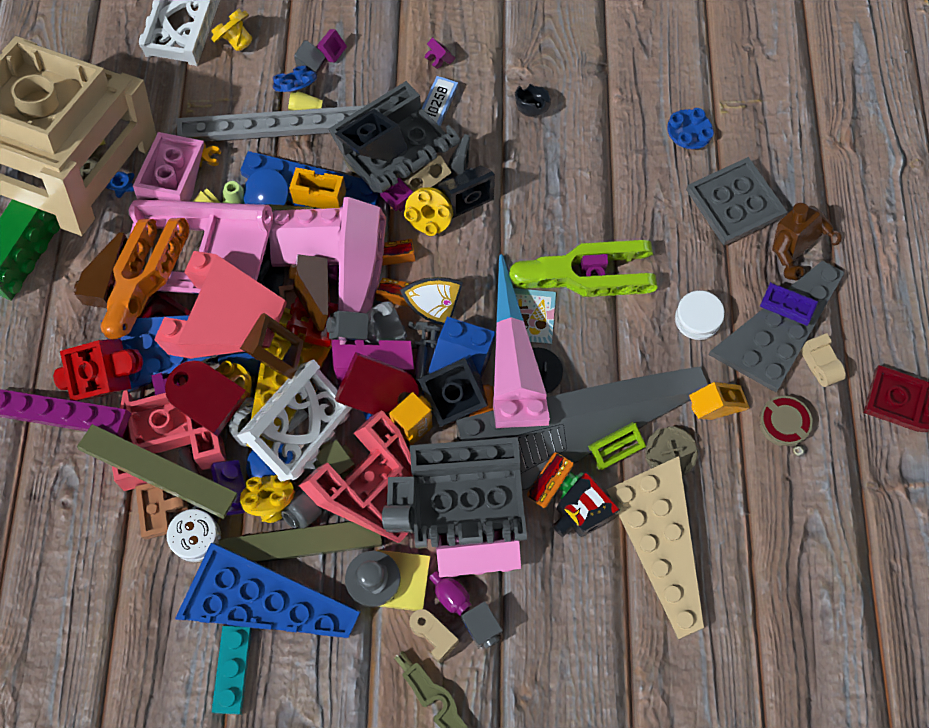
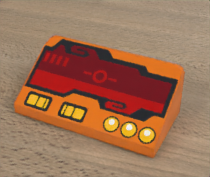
[382,239,415,266]
[375,277,411,308]
[527,453,573,508]

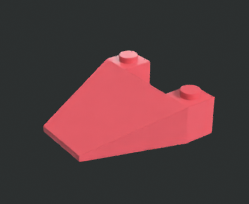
[154,251,287,359]
[299,410,413,543]

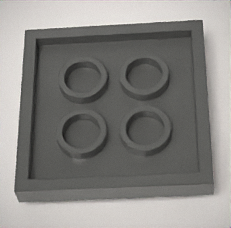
[686,157,787,246]

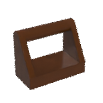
[240,313,304,379]

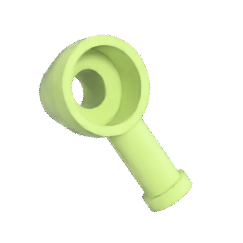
[222,181,245,204]

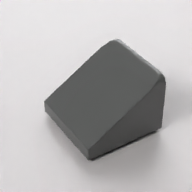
[294,40,326,73]

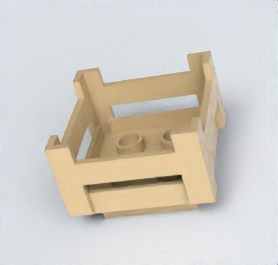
[0,36,157,236]

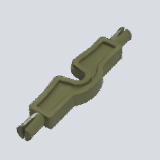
[394,651,468,728]

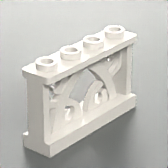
[139,0,220,66]
[237,359,352,482]

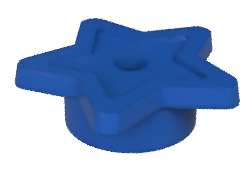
[106,172,134,198]

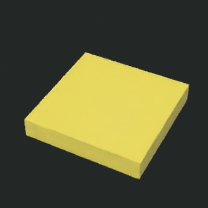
[376,550,430,611]

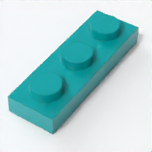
[211,626,252,715]

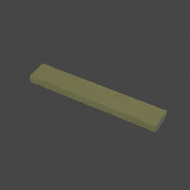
[77,424,237,519]
[218,522,382,563]

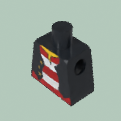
[552,472,620,537]

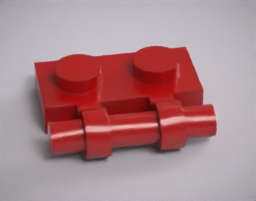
[286,297,338,348]

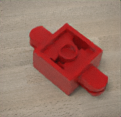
[53,338,143,401]

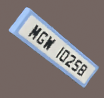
[422,76,458,126]

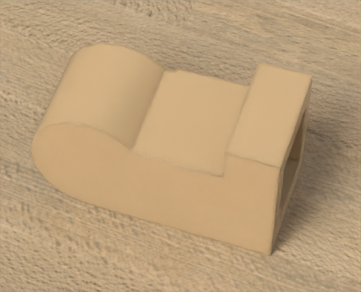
[403,154,452,192]
[800,333,845,387]
[409,609,459,664]

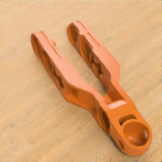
[100,218,190,339]

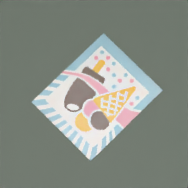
[513,288,556,344]

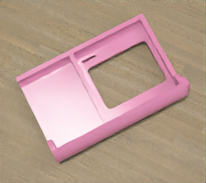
[113,199,273,294]

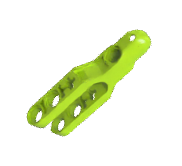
[509,240,658,297]

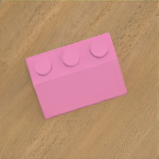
[269,208,341,267]
[436,530,521,578]

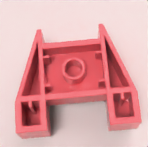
[112,376,227,491]

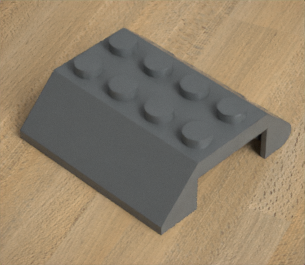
[329,81,460,193]
[410,437,527,548]

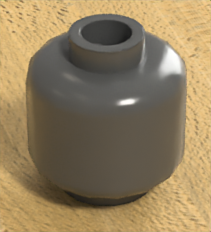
[282,489,322,529]

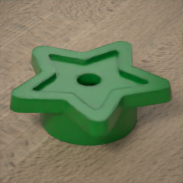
[558,472,583,499]

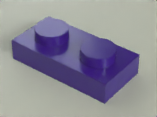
[211,460,247,515]

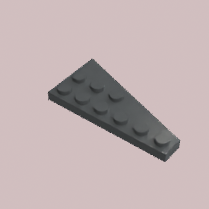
[708,261,845,392]

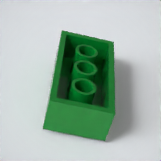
[0,199,60,301]

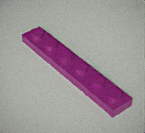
[0,389,131,438]

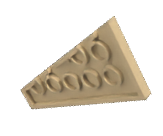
[607,456,704,640]

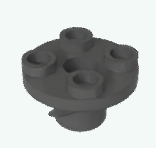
[345,551,401,607]

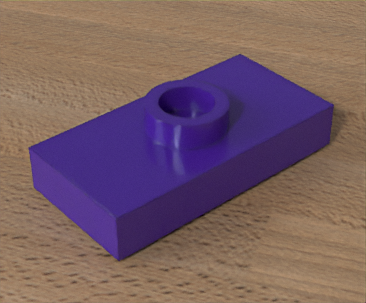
[760,283,818,326]

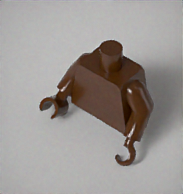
[772,203,842,281]

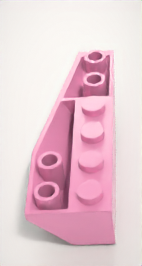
[337,197,386,345]

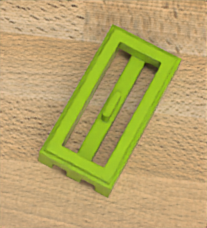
[588,422,646,470]

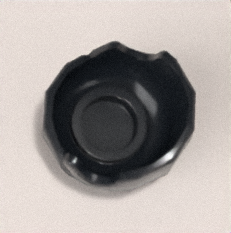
[515,84,551,117]

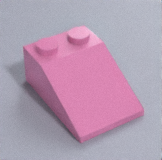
[133,132,204,201]

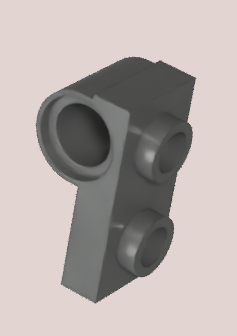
[382,477,417,533]

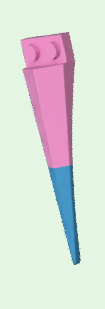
[493,254,550,428]

